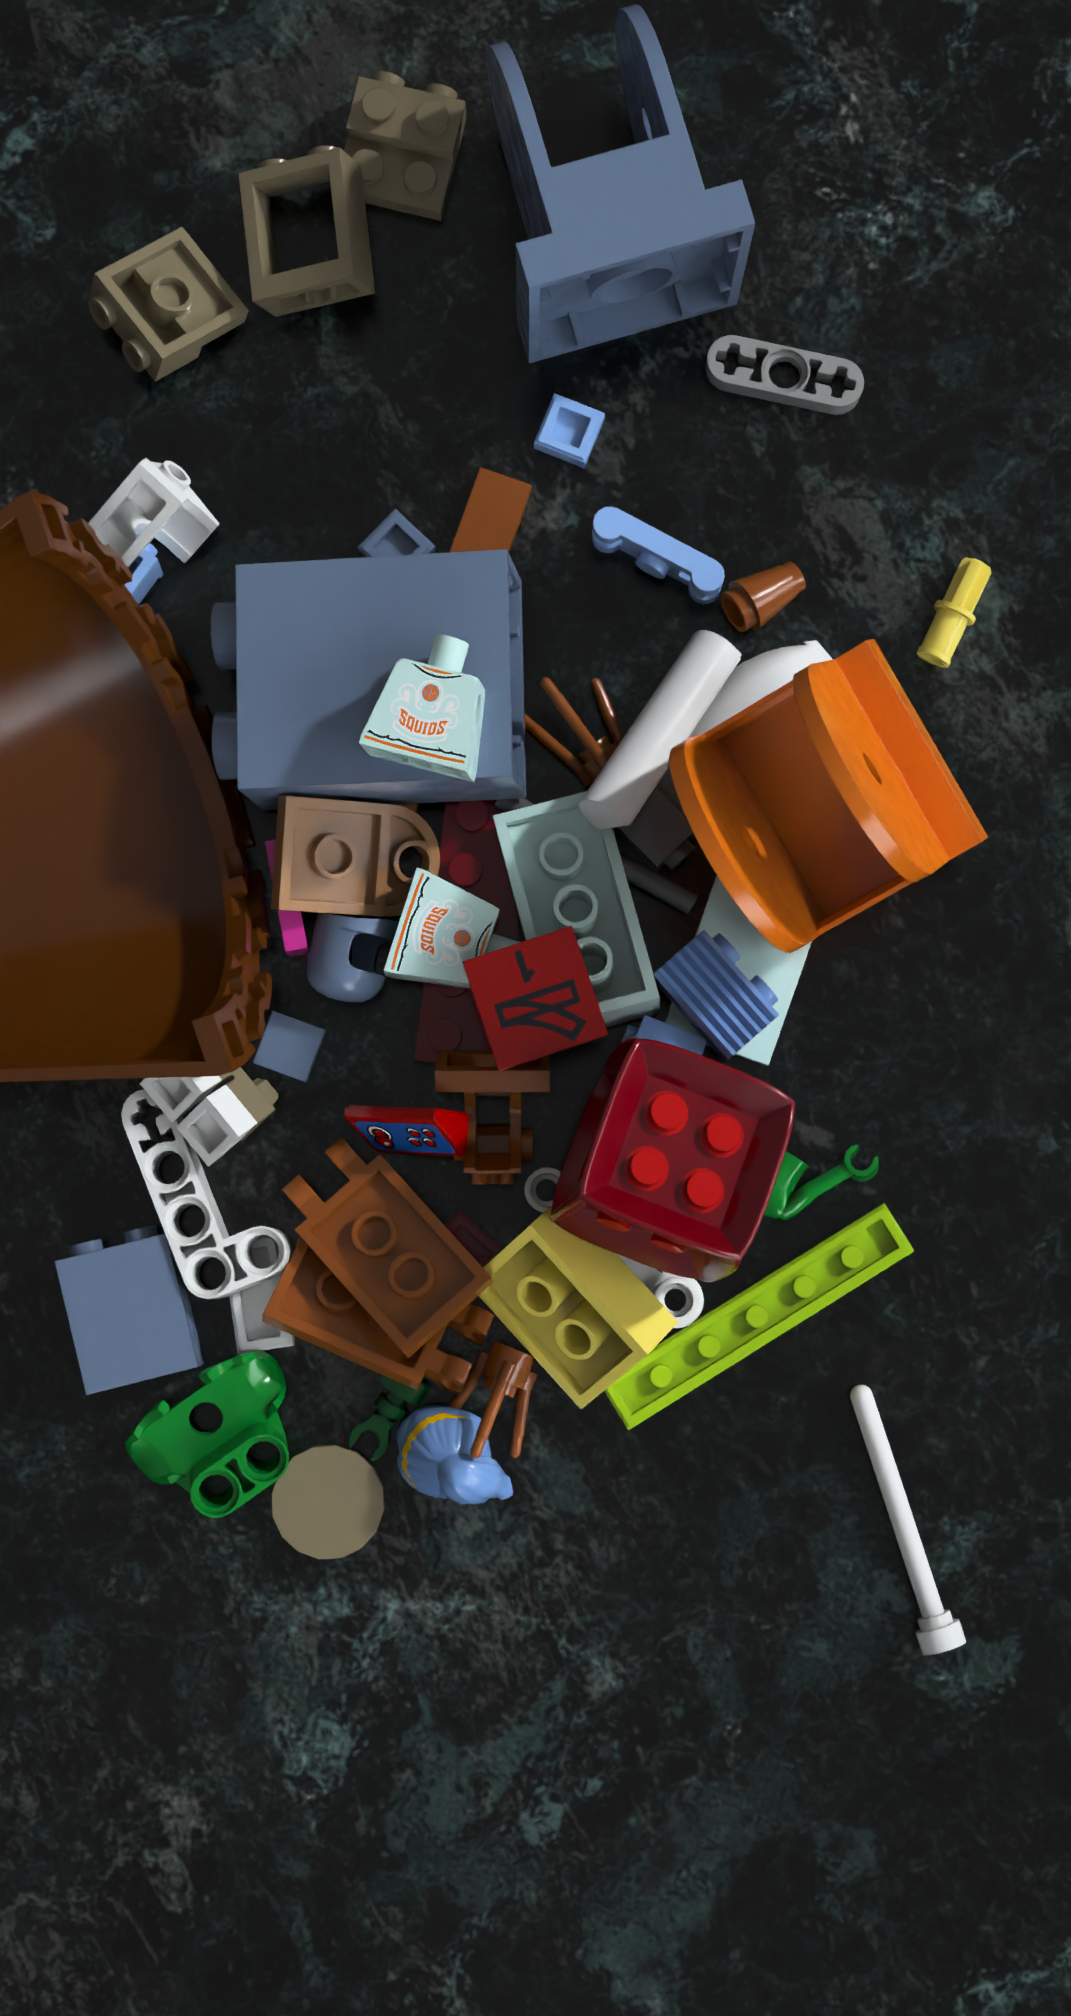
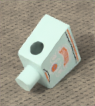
[359,634,485,782]
[384,868,520,989]

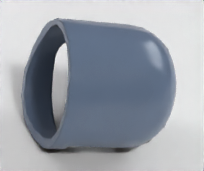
[305,913,399,1002]

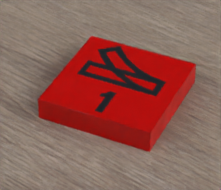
[462,926,608,1072]

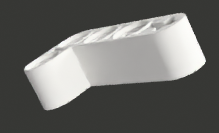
[121,1090,294,1299]

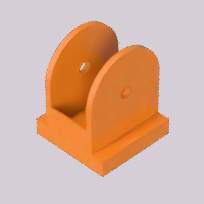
[669,639,988,953]

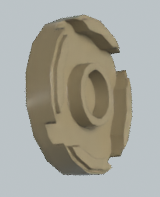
[271,1444,385,1559]

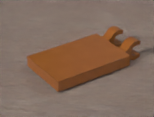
[282,1137,494,1358]
[262,1238,495,1395]

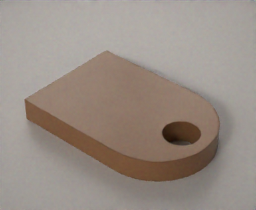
[271,795,440,917]

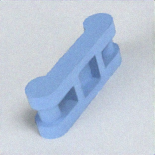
[592,506,725,604]

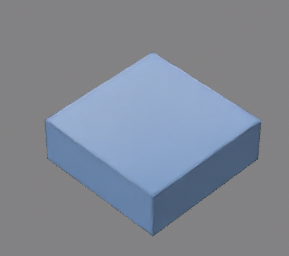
[534,393,605,468]

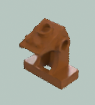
[435,1050,550,1184]

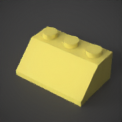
[478,1205,678,1409]

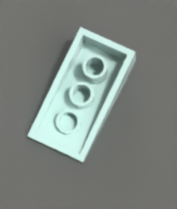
[493,791,660,1028]

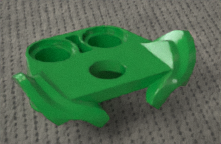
[125,1350,289,1518]

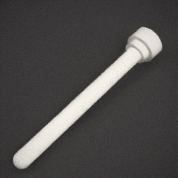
[850,1385,966,1656]

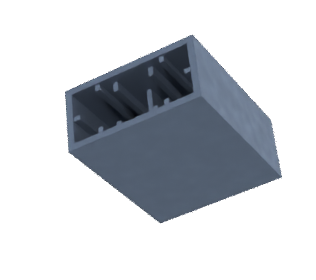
[211,549,526,811]

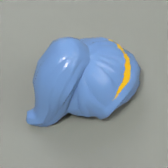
[395,1405,513,1505]

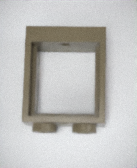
[239,146,375,317]

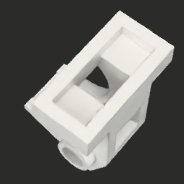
[88,458,219,568]

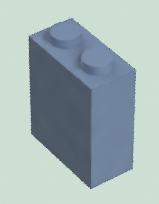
[55,1225,204,1395]

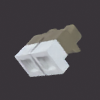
[140,1067,278,1167]

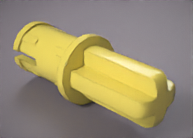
[917,558,991,668]

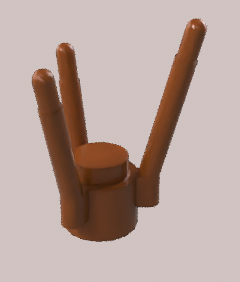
[525,677,624,788]
[447,1341,538,1458]

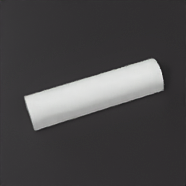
[579,630,742,830]

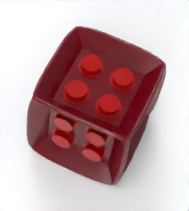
[549,1037,795,1282]

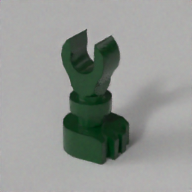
[349,1374,432,1461]

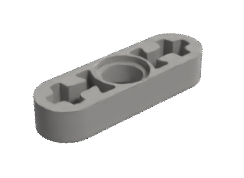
[706,335,864,415]

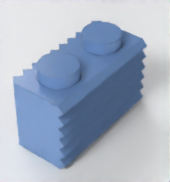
[654,930,779,1062]

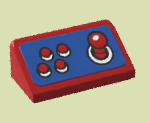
[344,1105,469,1156]

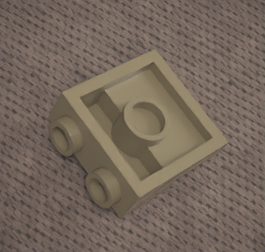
[344,71,466,221]
[88,227,249,382]

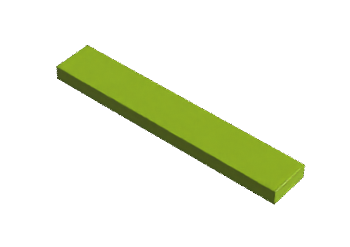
[604,1203,914,1430]

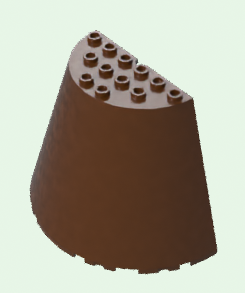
[0,490,272,1082]

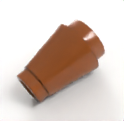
[720,561,806,632]

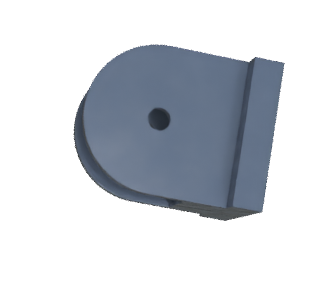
[486,4,755,363]

